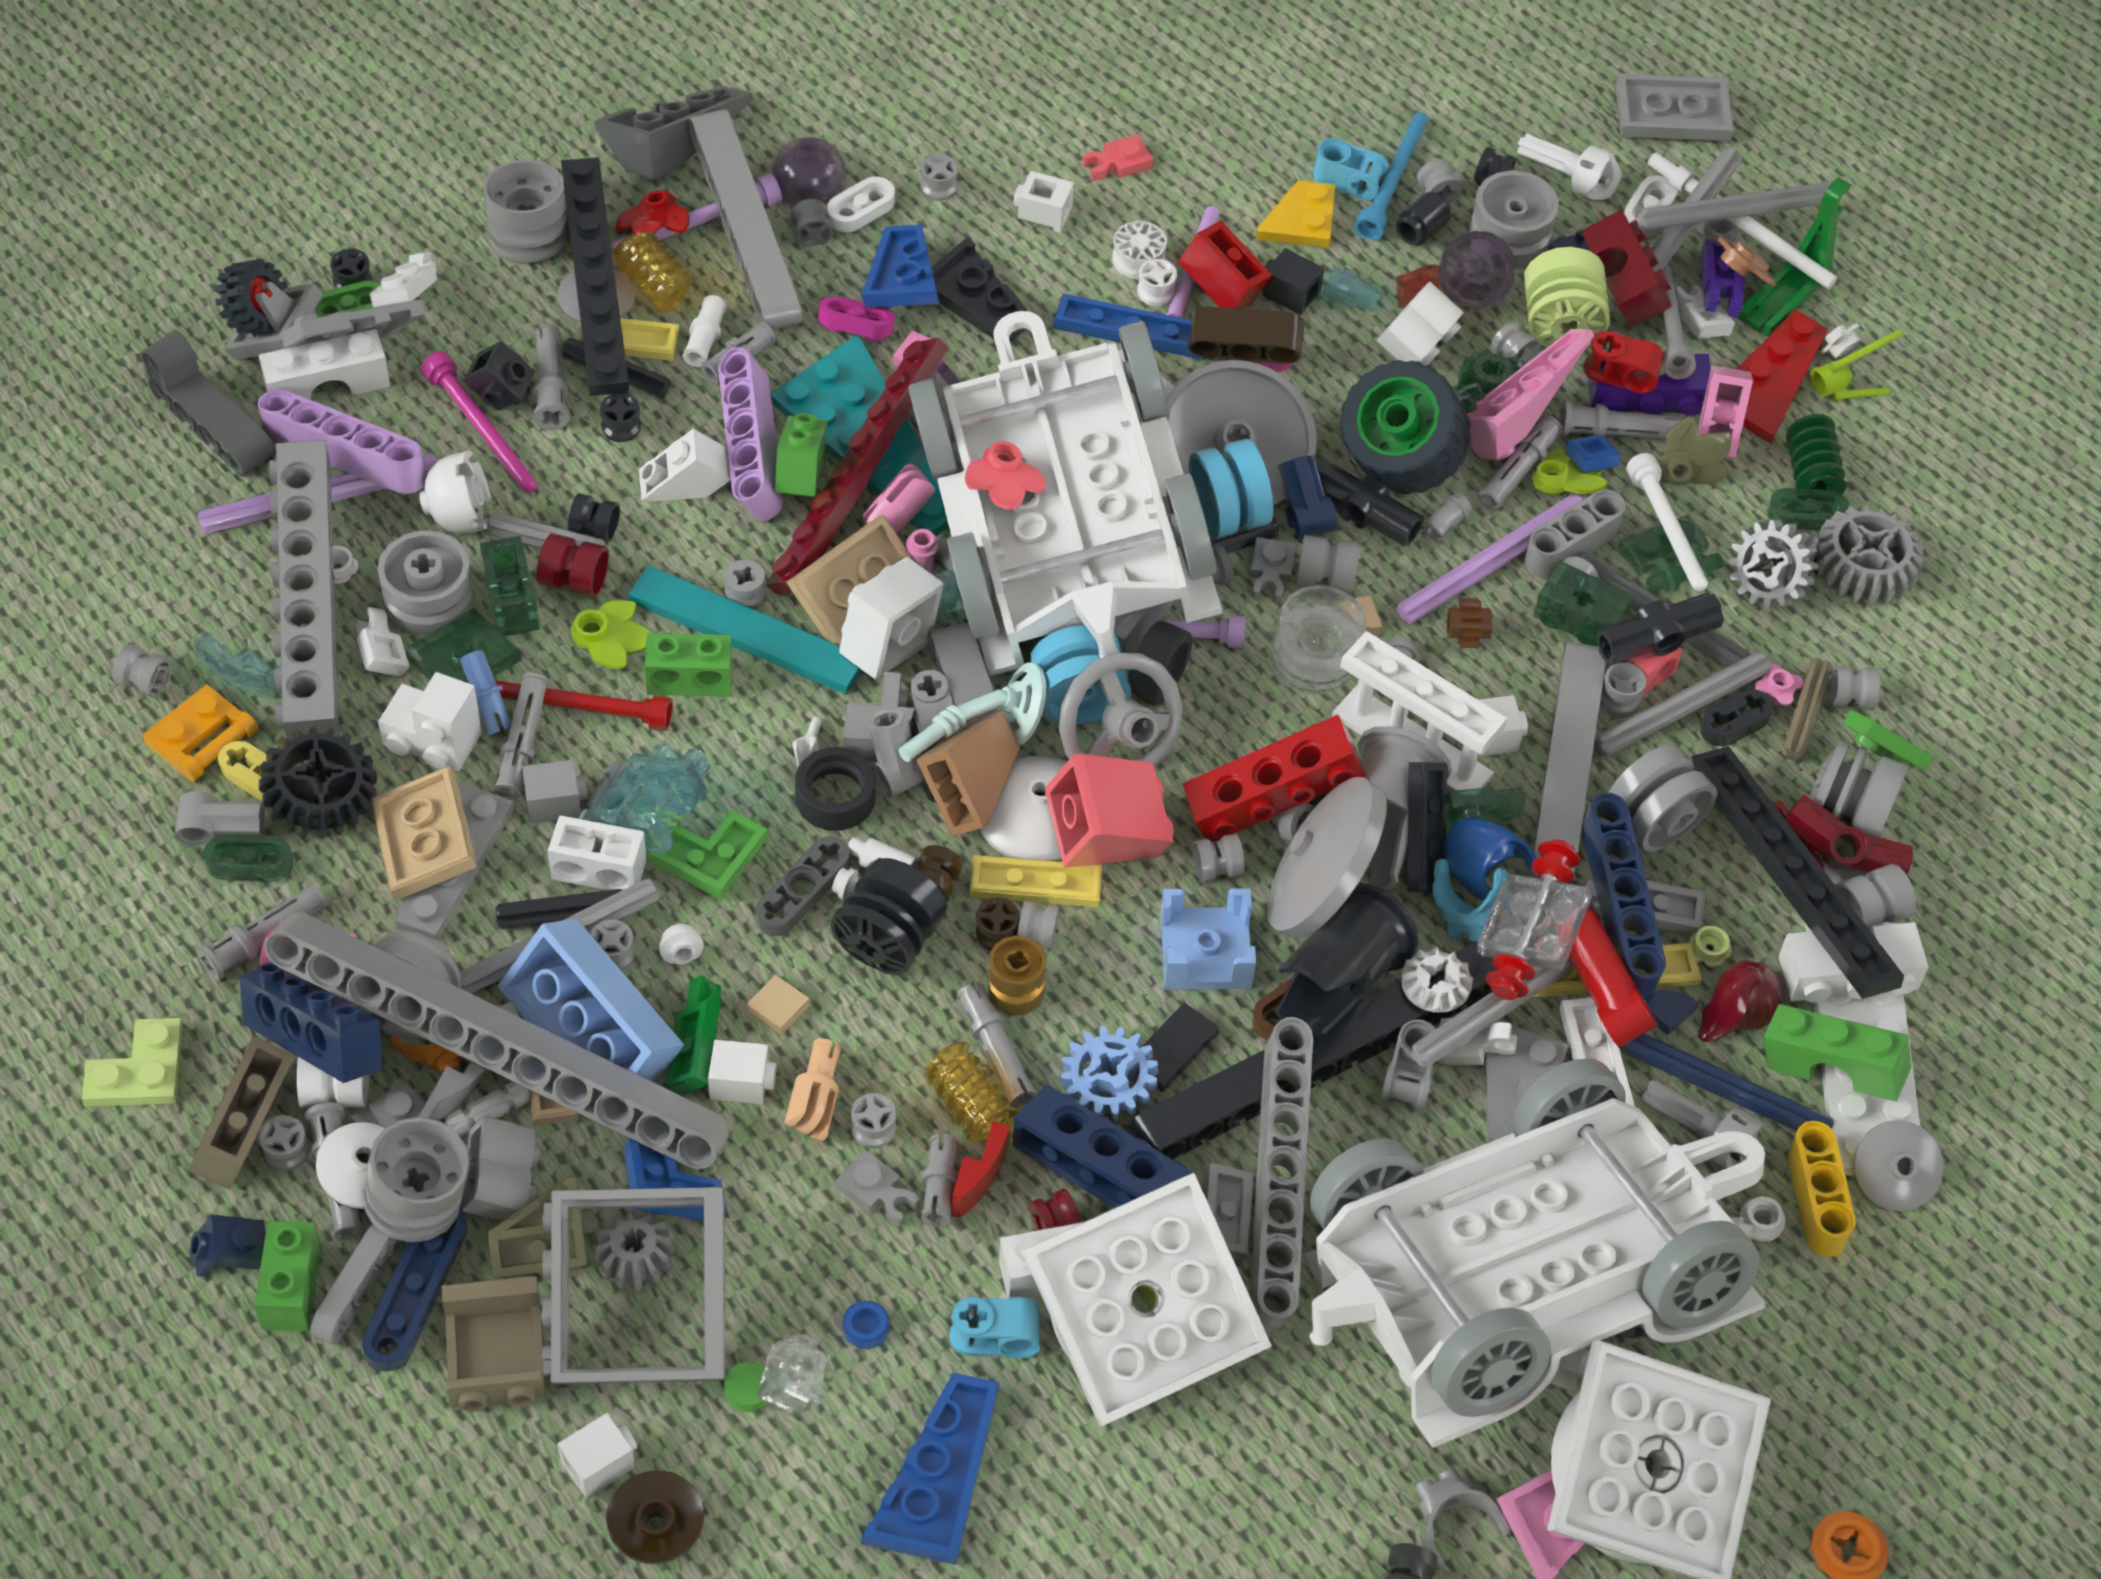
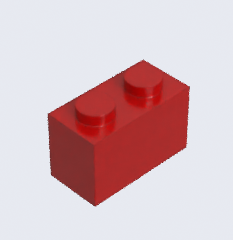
[1178,220,1272,309]

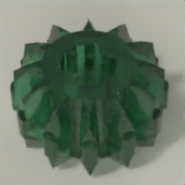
[1457,347,1521,405]

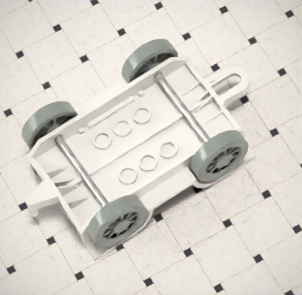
[908,311,1223,677]
[1303,1059,1765,1448]

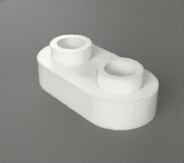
[1624,175,1677,237]
[827,177,895,232]

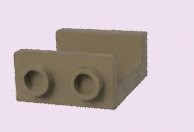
[441,1276,546,1412]

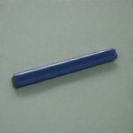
[1623,1034,1834,1131]

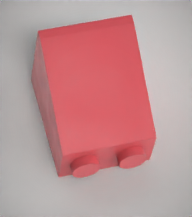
[1044,754,1174,868]

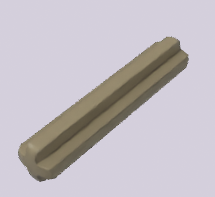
[1782,658,1832,762]

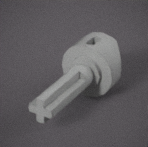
[1641,1080,1766,1169]

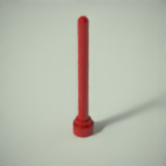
[495,680,673,731]

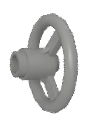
[1059,653,1183,768]

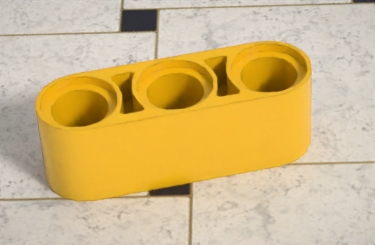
[1788,1121,1856,1257]

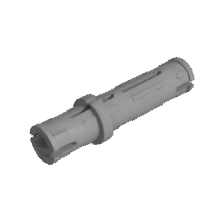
[1478,415,1563,510]
[495,672,549,797]
[957,982,1037,1108]

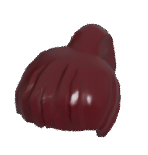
[1698,960,1785,1042]

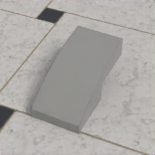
[419,1061,487,1121]

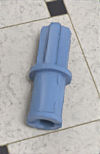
[460,650,512,736]

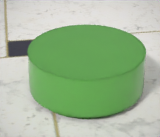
[724,1362,772,1412]

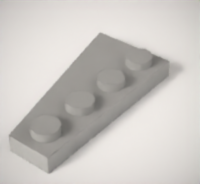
[396,781,515,940]

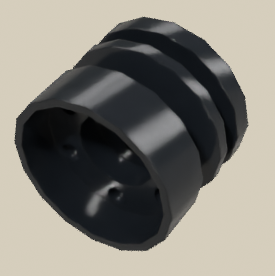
[830,858,948,975]

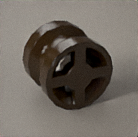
[976,898,1020,950]

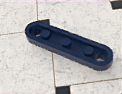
[362,1207,468,1372]

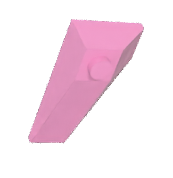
[1465,329,1594,461]

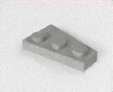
[280,299,426,348]

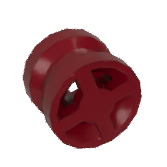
[1029,1188,1081,1231]

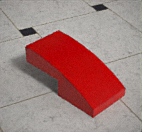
[951,1122,1010,1218]

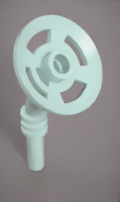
[898,663,1046,762]

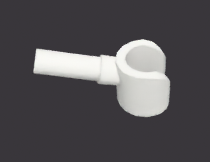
[792,717,822,766]

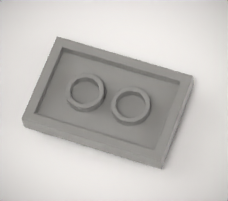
[1615,73,1734,141]

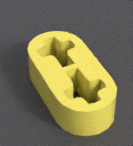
[218,741,288,801]

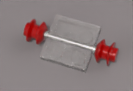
[1477,839,1592,1000]

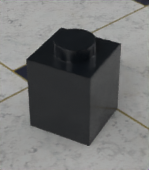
[1262,248,1324,315]

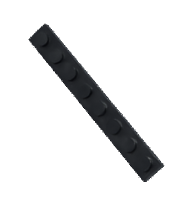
[561,157,629,396]
[1691,746,1904,999]

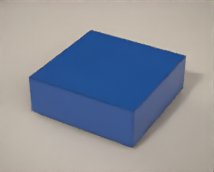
[1565,434,1620,473]

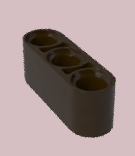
[1188,306,1305,364]

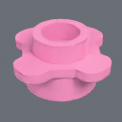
[1755,664,1803,706]

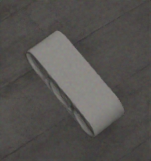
[1524,490,1626,578]
[927,622,999,722]

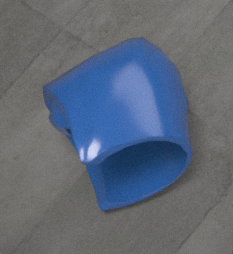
[1443,818,1536,906]

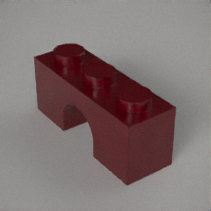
[1581,209,1672,329]

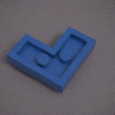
[624,1137,727,1221]

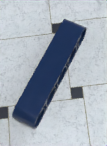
[1582,793,1666,998]

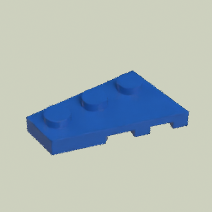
[861,224,939,308]

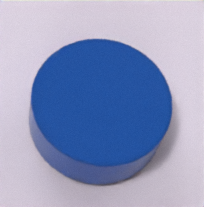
[843,1301,889,1349]

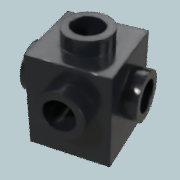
[463,341,535,410]

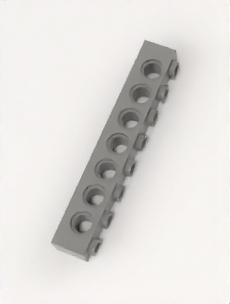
[269,440,339,740]

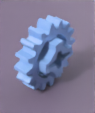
[1061,1026,1158,1123]

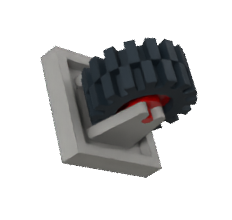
[215,259,323,360]

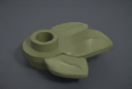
[1659,416,1732,485]

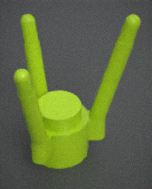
[1811,330,1903,403]

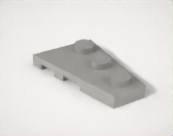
[1484,1021,1569,1143]

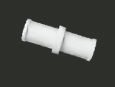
[683,295,727,367]

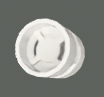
[297,1057,369,1109]

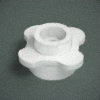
[1820,323,1861,359]

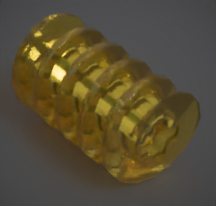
[612,232,692,314]
[925,1042,1018,1142]

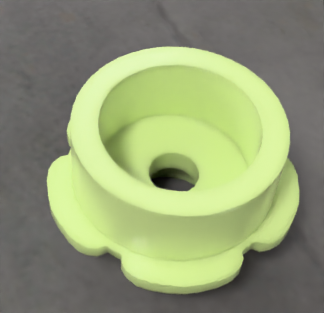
[1689,926,1732,967]

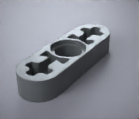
[755,836,850,936]

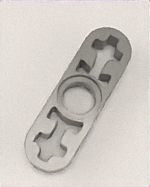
[311,1223,400,1345]

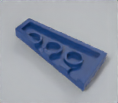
[861,1373,999,1565]

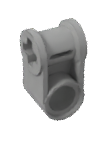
[911,670,953,754]
[1380,1020,1436,1111]

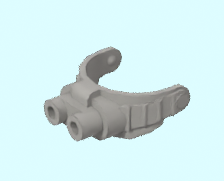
[1415,1467,1512,1569]

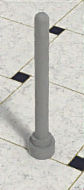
[1663,265,1696,379]

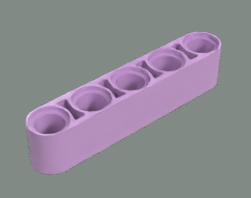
[718,347,784,521]
[258,390,427,494]

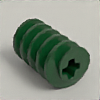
[1786,414,1847,503]

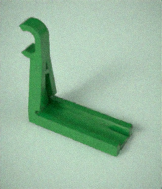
[1737,177,1852,337]

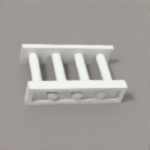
[1331,631,1507,804]

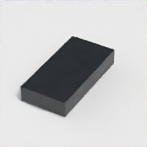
[1136,1002,1219,1093]

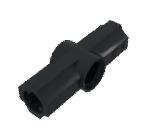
[1316,459,1424,546]
[1596,592,1724,665]

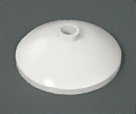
[980,756,1067,862]

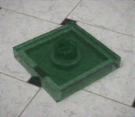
[404,608,522,683]

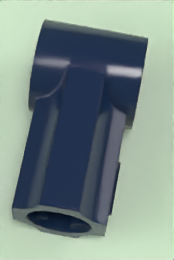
[1278,455,1337,540]

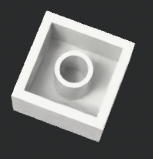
[839,557,944,680]

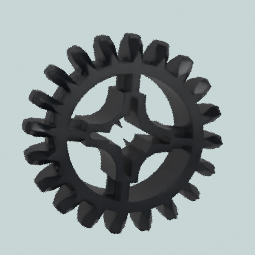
[258,724,377,839]

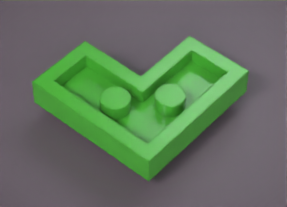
[1843,709,1934,771]
[647,810,768,900]

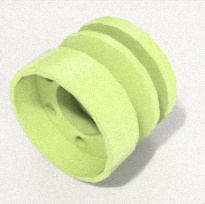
[1524,247,1610,348]

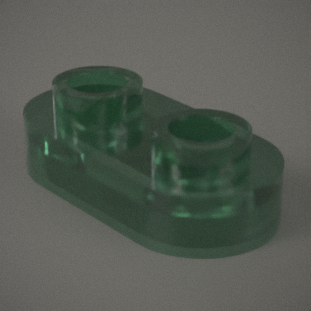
[1767,488,1850,531]
[203,834,293,882]

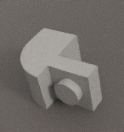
[843,671,915,762]

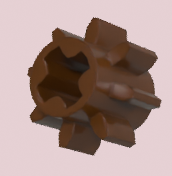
[1447,598,1492,648]

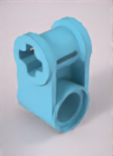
[1313,138,1389,201]
[949,1297,1040,1358]

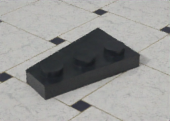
[932,236,1029,343]

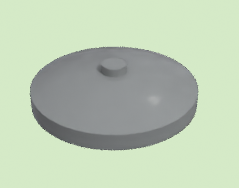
[1167,360,1317,508]
[1267,777,1387,939]

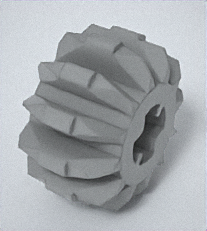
[594,1209,675,1292]

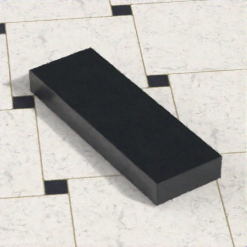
[1407,762,1447,892]

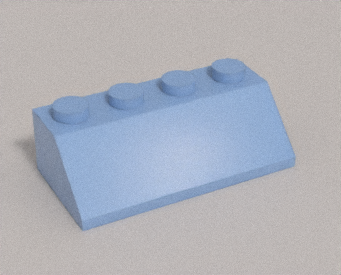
[497,919,684,1102]

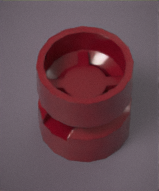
[536,533,610,598]

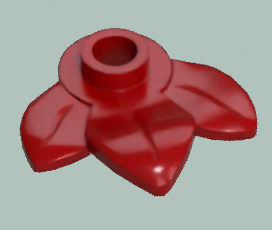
[616,190,690,243]

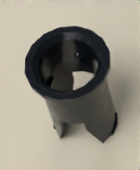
[1276,882,1419,1037]

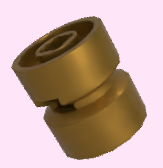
[988,936,1047,1015]

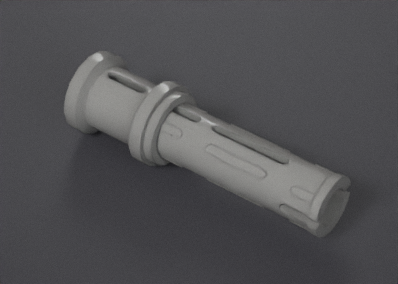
[533,324,570,430]
[1559,401,1681,440]
[196,884,327,982]
[304,1102,364,1240]

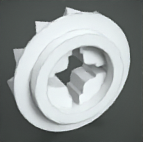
[1401,946,1473,1012]

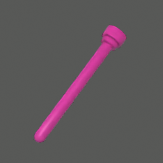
[421,351,537,493]

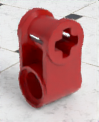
[1583,330,1664,394]

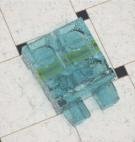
[586,744,711,854]

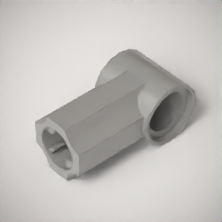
[868,709,925,798]
[174,791,265,847]

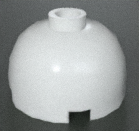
[420,451,491,534]

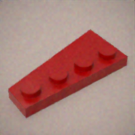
[1737,309,1828,444]

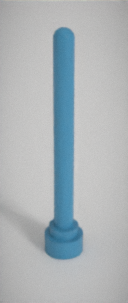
[1354,112,1427,241]

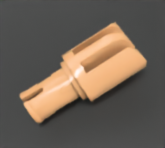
[784,1039,841,1141]

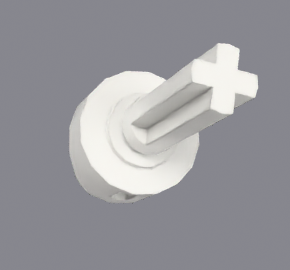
[1517,134,1622,200]

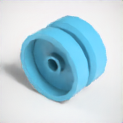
[1188,438,1274,539]
[1030,625,1131,725]

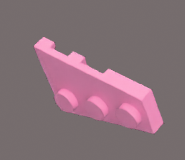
[1496,1470,1584,1579]

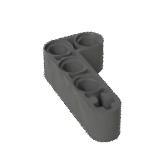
[141,330,276,477]

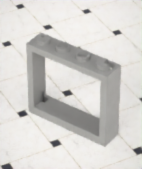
[542,1187,726,1385]

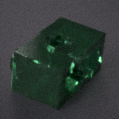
[479,536,540,637]
[1533,561,1634,647]

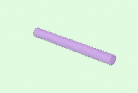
[1167,206,1220,318]

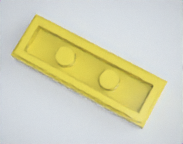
[970,855,1102,907]

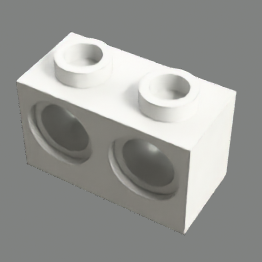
[548,815,647,890]

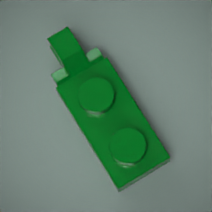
[665,975,721,1096]

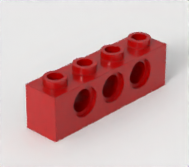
[1182,714,1366,842]

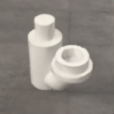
[832,837,919,900]

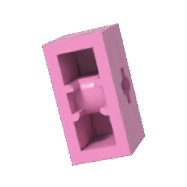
[1698,365,1753,458]

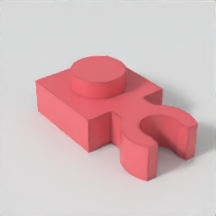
[1082,134,1153,181]

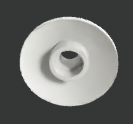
[316,1122,385,1209]

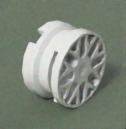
[1112,221,1167,279]

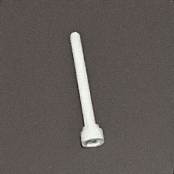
[1626,453,1708,592]

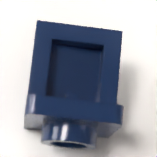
[190,1214,266,1277]

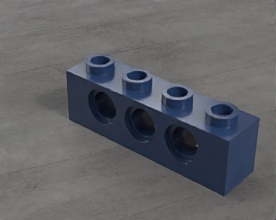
[239,962,383,1083]
[1012,1084,1195,1208]

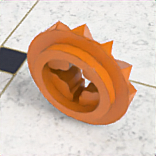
[1810,1511,1889,1579]

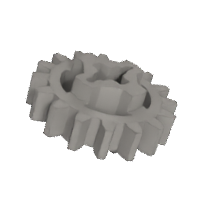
[1728,519,1819,609]

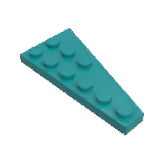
[770,335,949,536]

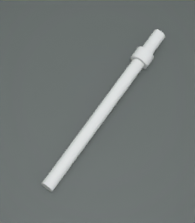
[1647,152,1837,290]

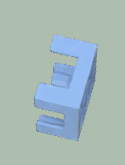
[1160,888,1256,990]

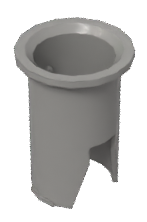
[1357,726,1452,891]

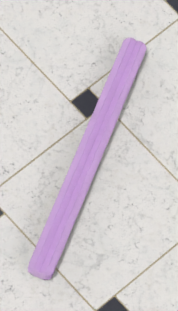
[198,453,437,534]
[1396,495,1583,624]

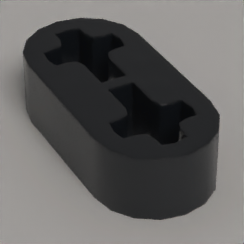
[1700,689,1773,747]

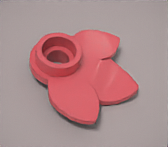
[965,441,1046,510]

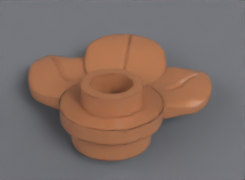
[1718,235,1776,287]

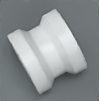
[1137,259,1177,306]

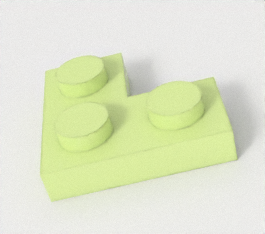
[82,1018,183,1107]

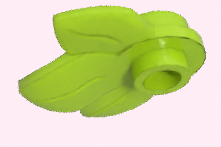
[1533,448,1608,495]
[571,600,651,670]

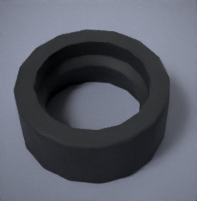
[1128,620,1193,704]
[795,747,875,831]

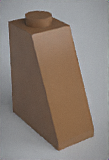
[916,710,1020,836]

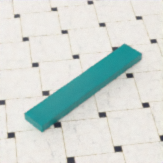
[628,565,863,695]

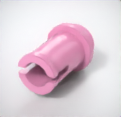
[906,529,939,574]

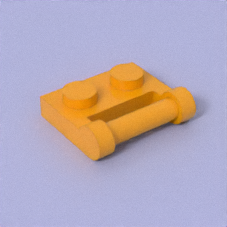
[142,684,259,783]

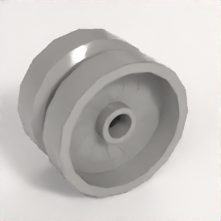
[1469,170,1559,269]
[377,530,475,636]
[1608,744,1718,852]

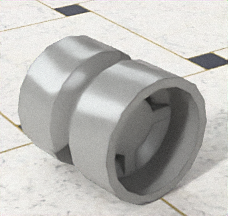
[1296,535,1361,596]
[1836,864,1916,931]

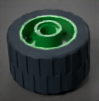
[1340,360,1471,494]

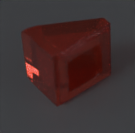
[1396,264,1439,308]

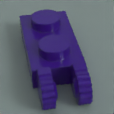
[1701,239,1745,318]

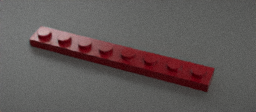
[766,337,948,595]

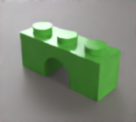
[1763,1004,1912,1102]

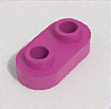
[818,296,895,341]

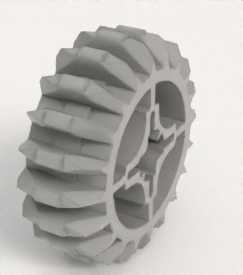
[1815,504,1924,606]

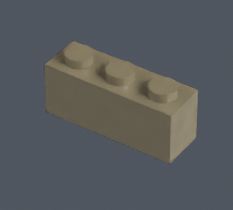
[188,1036,295,1190]

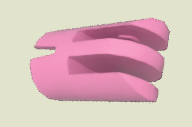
[862,464,935,535]

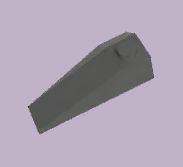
[595,86,753,181]

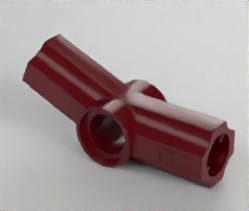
[1784,794,1913,875]

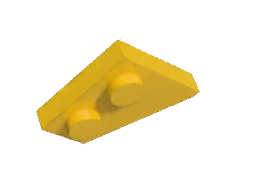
[1256,180,1335,248]

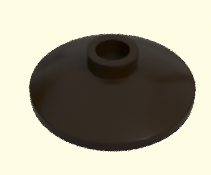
[606,1470,704,1564]

